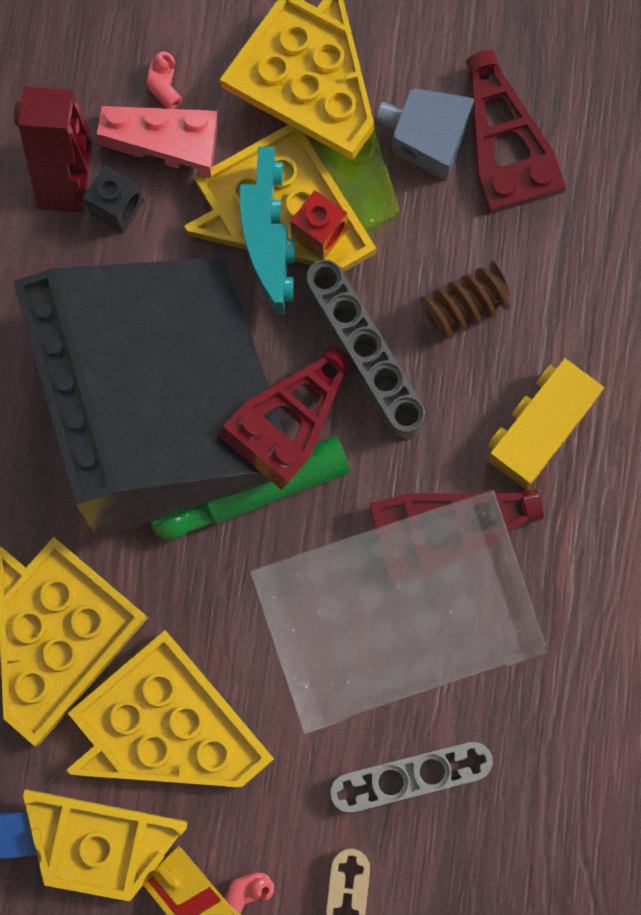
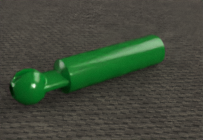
[150,435,351,541]

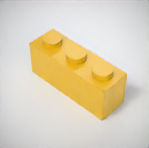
[487,358,605,490]

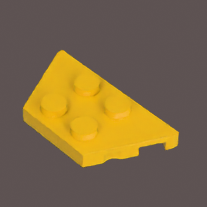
[23,789,188,902]

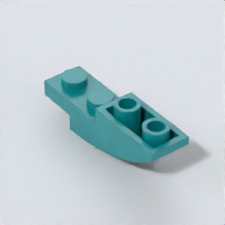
[240,147,295,315]

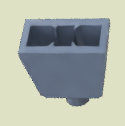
[375,88,474,181]

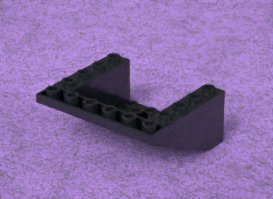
[13,257,298,539]

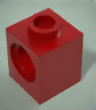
[290,190,348,259]

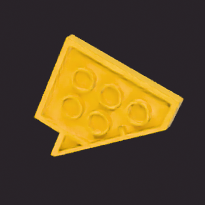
[184,125,377,272]
[0,537,148,747]
[67,630,274,787]

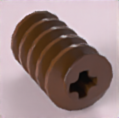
[420,261,510,339]

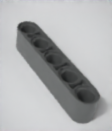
[307,259,425,440]

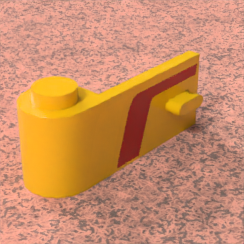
[143,846,242,915]

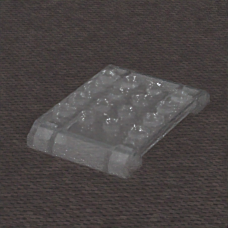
[250,490,548,734]

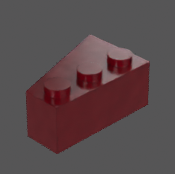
[14,86,93,213]

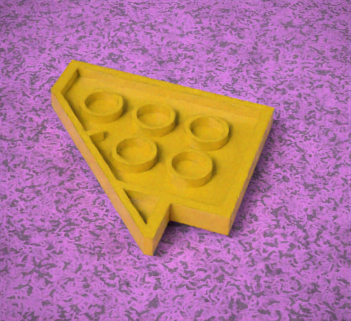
[220,0,374,160]

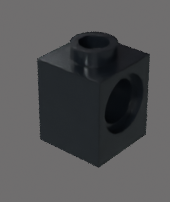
[83,165,145,233]

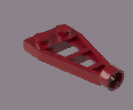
[465,50,566,214]
[217,348,352,490]
[369,488,544,584]

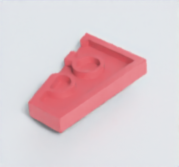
[97,106,219,178]

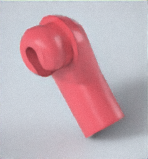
[146,51,183,109]
[224,872,274,914]

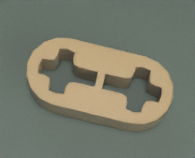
[326,848,370,915]

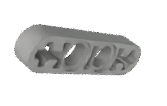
[331,742,493,813]

